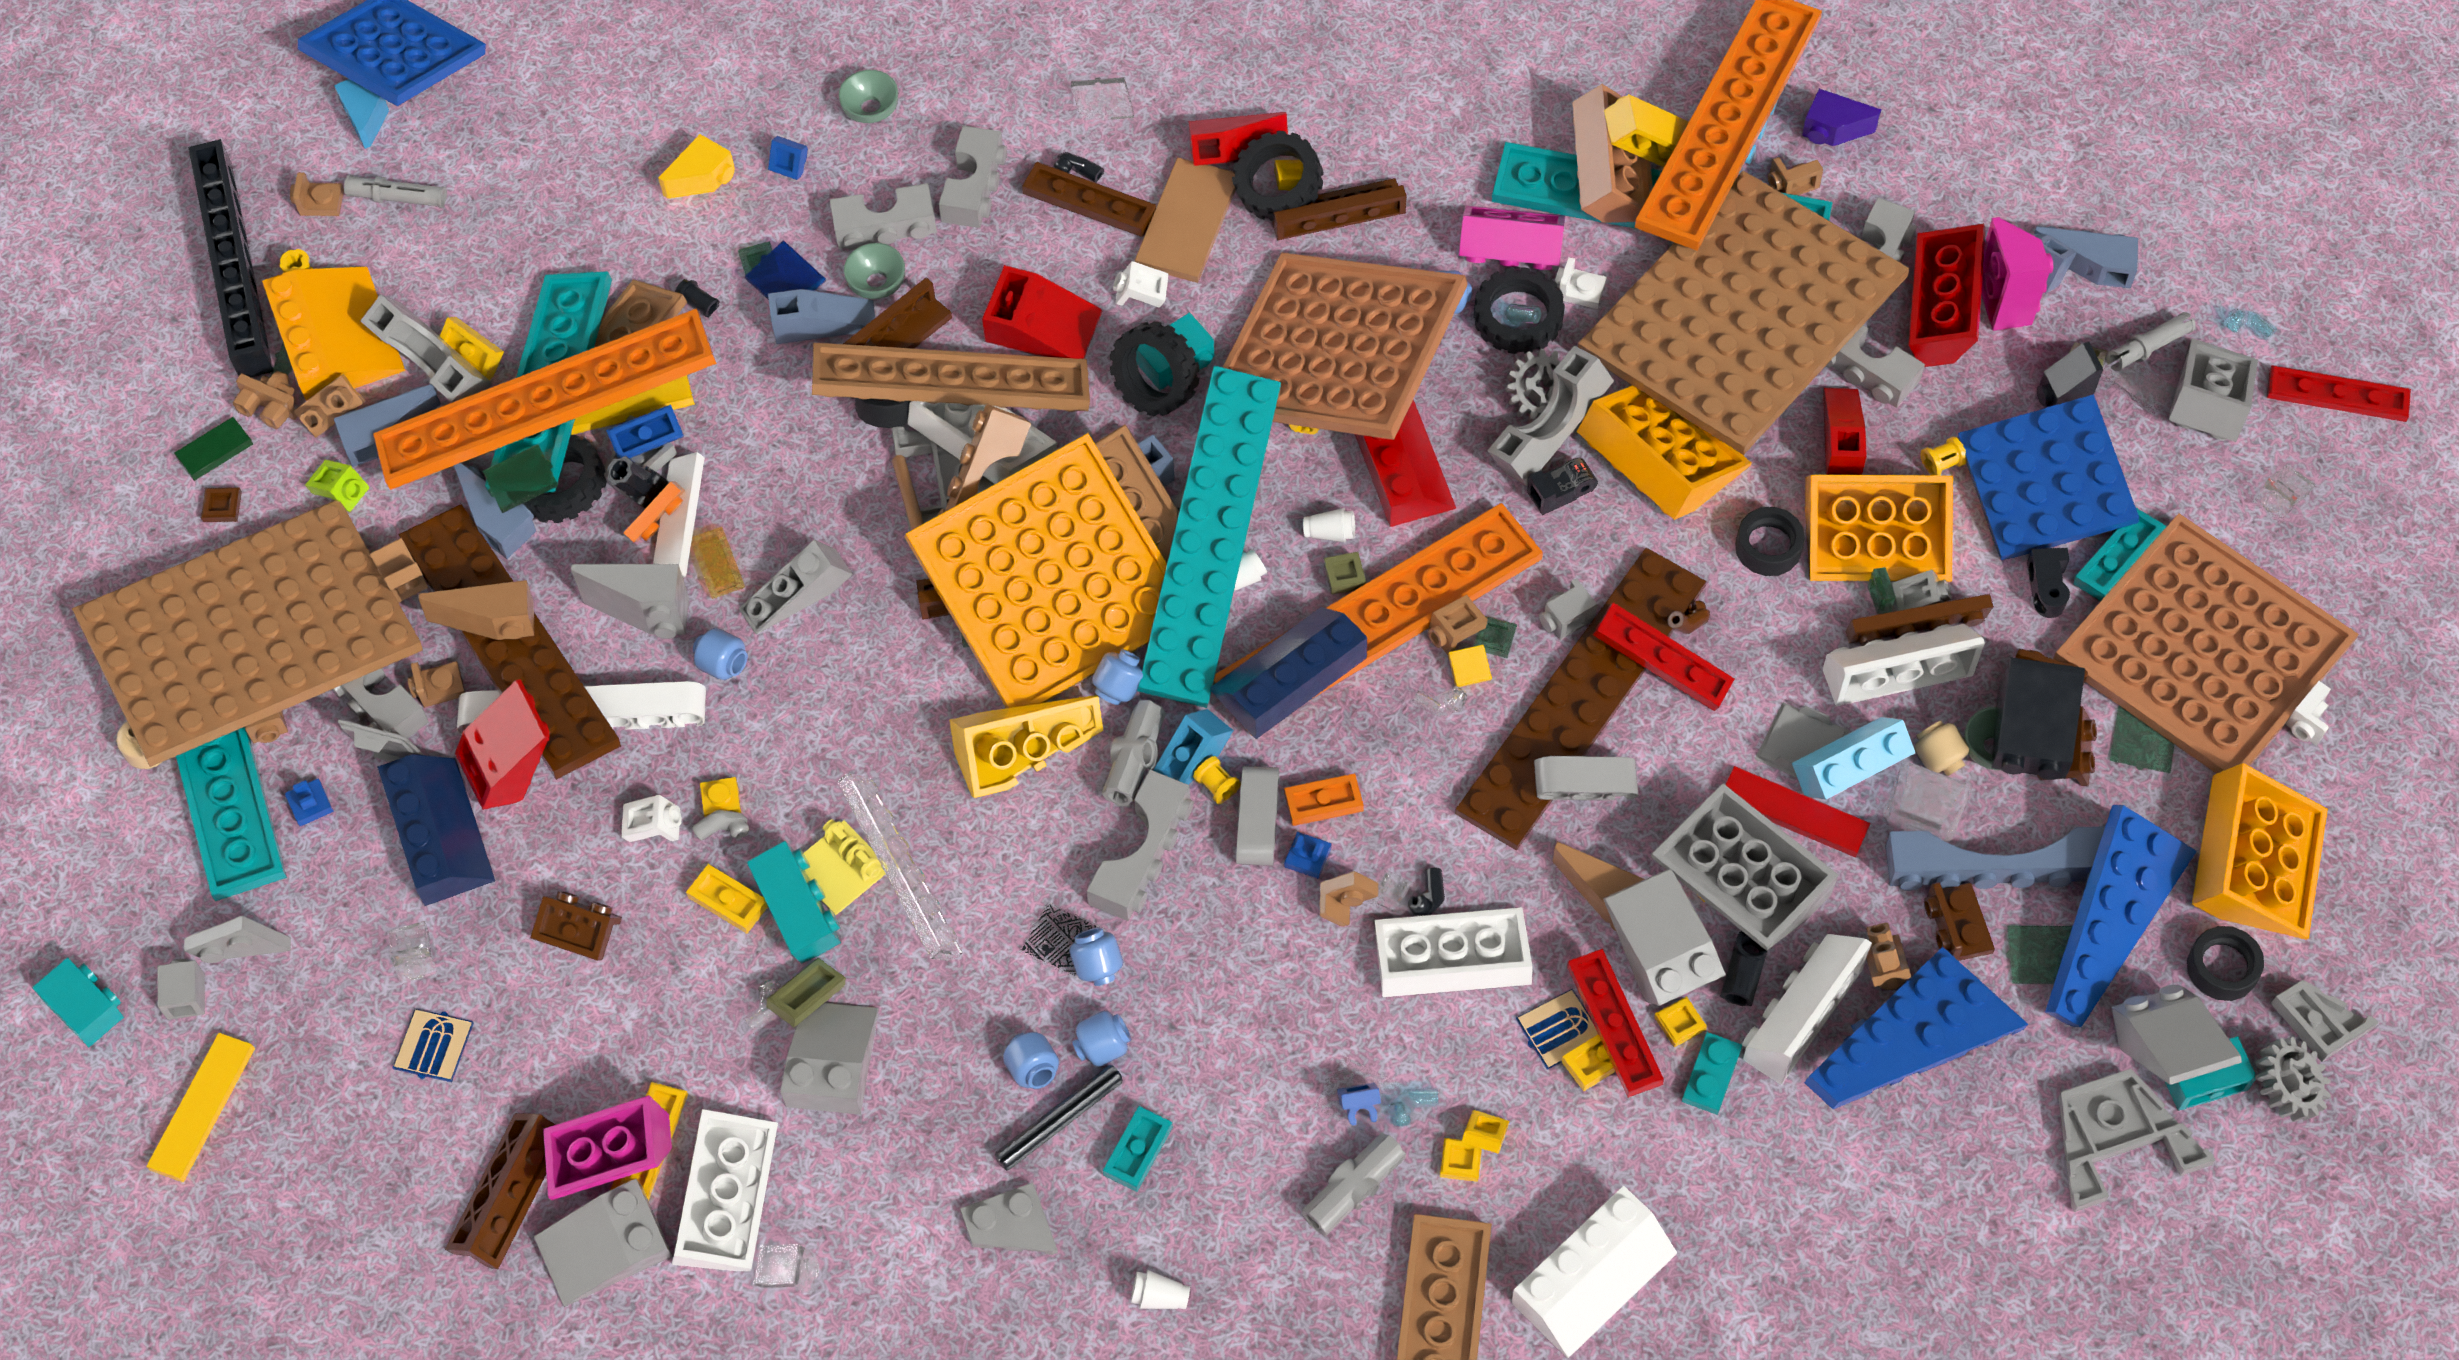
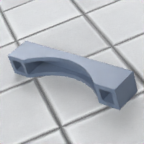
[1885,826,2105,891]

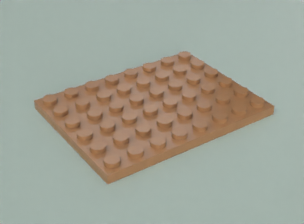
[1578,171,1909,455]
[72,500,423,767]

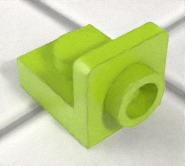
[305,459,369,512]

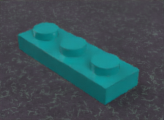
[2074,508,2166,601]

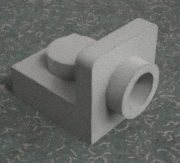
[1892,570,1952,611]

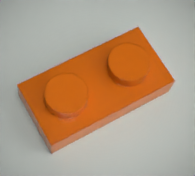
[624,481,685,542]
[1284,773,1364,826]

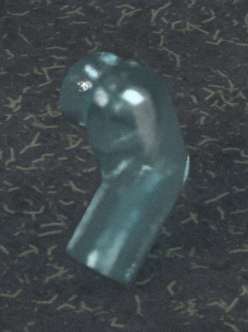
[1502,304,1541,328]
[2223,308,2277,341]
[1388,1088,1439,1126]

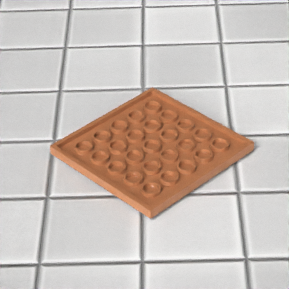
[1204,253,1468,440]
[2053,513,2359,774]

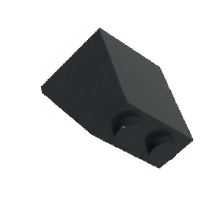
[1991,657,2085,780]

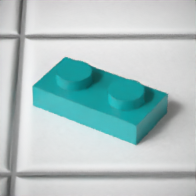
[1682,1032,1742,1115]
[1103,1106,1173,1192]

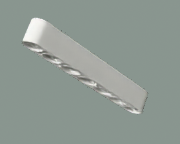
[457,681,706,735]

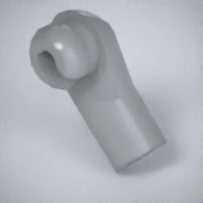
[692,809,749,841]

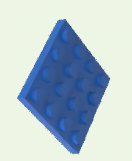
[298,0,486,106]
[1958,394,2139,560]

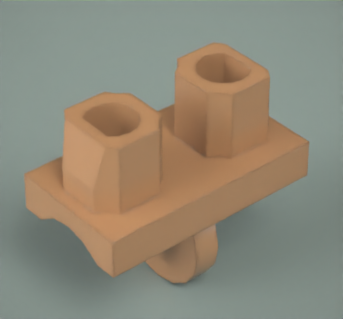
[233,371,298,430]
[294,374,365,438]
[1866,923,1911,990]

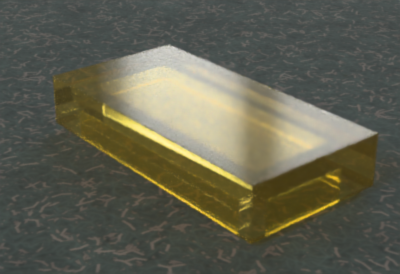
[691,527,745,599]

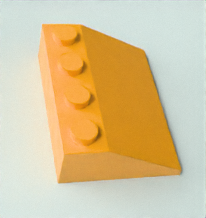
[262,267,406,401]
[1577,385,1752,520]
[1805,475,1953,582]
[2192,763,2328,940]

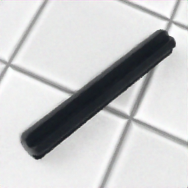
[995,1065,1123,1171]

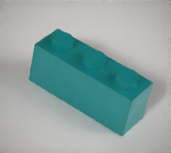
[747,841,841,964]

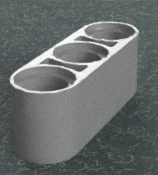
[1534,756,1639,801]
[1236,766,1279,866]

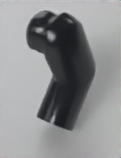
[1054,152,1104,183]
[1408,867,1445,916]

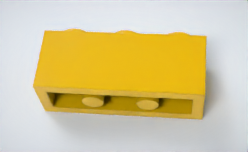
[1604,94,1689,167]

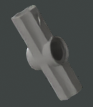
[1102,700,1166,807]
[1302,1132,1406,1237]

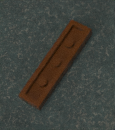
[1022,162,1156,237]
[1845,594,1994,646]

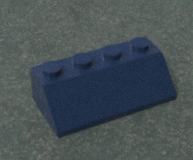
[1210,607,1367,739]
[377,754,496,906]

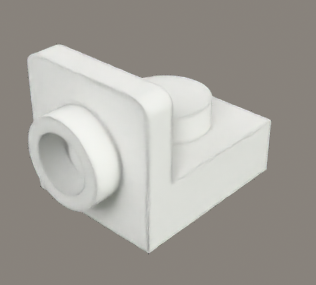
[1555,257,1607,309]
[1113,261,1168,308]
[2286,681,2331,746]
[621,795,682,842]

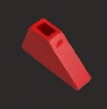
[1188,112,1288,166]
[1823,388,1867,475]

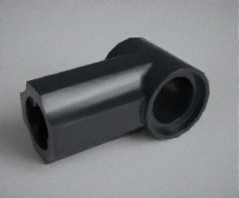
[607,456,669,509]
[1720,930,1768,1006]

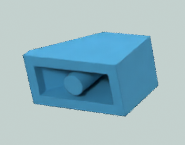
[334,79,389,149]
[1153,709,1234,785]

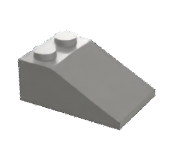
[2169,338,2258,442]
[571,564,689,639]
[1603,868,1726,1006]
[2111,985,2242,1085]
[780,1003,879,1115]
[534,1179,673,1307]

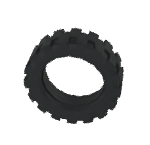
[1232,131,1324,221]
[1474,267,1565,354]
[1110,321,1200,416]
[514,435,607,523]

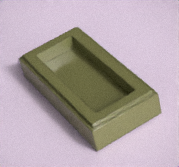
[766,958,846,1028]

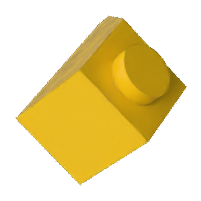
[658,134,735,199]

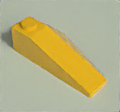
[949,695,1103,798]

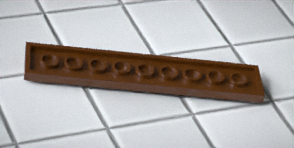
[398,504,621,780]
[1455,547,1707,851]

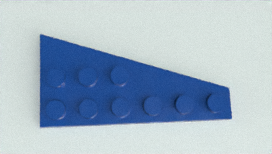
[2045,805,2197,1027]
[1804,947,2028,1109]

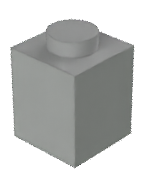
[157,959,205,1020]

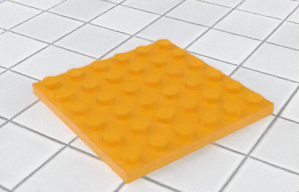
[904,433,1167,708]

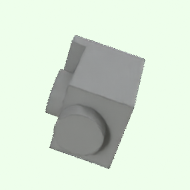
[1539,578,1597,640]

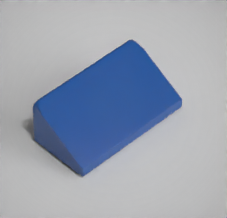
[606,404,684,459]

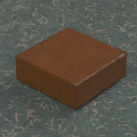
[201,487,242,522]

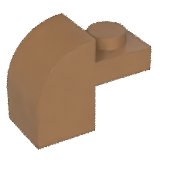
[369,538,428,603]

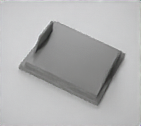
[1755,702,1850,777]
[338,719,424,762]

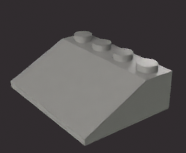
[1651,784,1839,951]

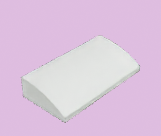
[908,401,1057,484]
[1374,907,1532,997]
[672,1109,778,1271]

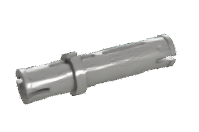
[344,175,447,208]
[2106,312,2196,371]

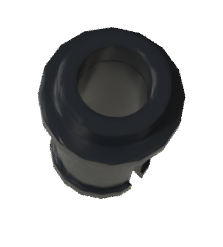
[675,279,720,318]

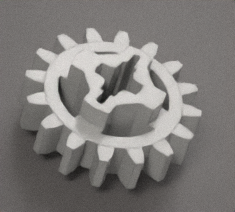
[1505,349,1560,423]
[2255,1037,2331,1122]

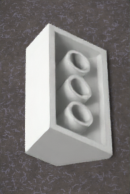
[1823,624,1985,706]
[1742,934,1872,1085]
[1512,1186,1677,1358]

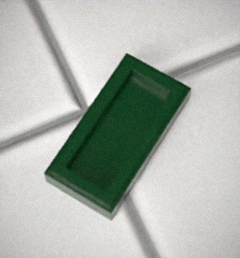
[174,417,253,481]

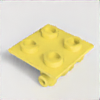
[804,819,892,915]

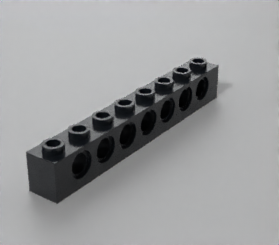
[188,139,274,378]

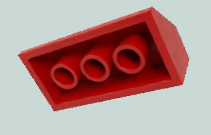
[1909,223,1986,367]
[1354,399,1456,527]

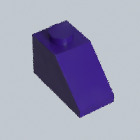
[1802,88,1882,146]

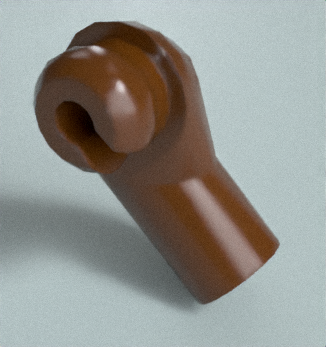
[1668,600,1710,634]

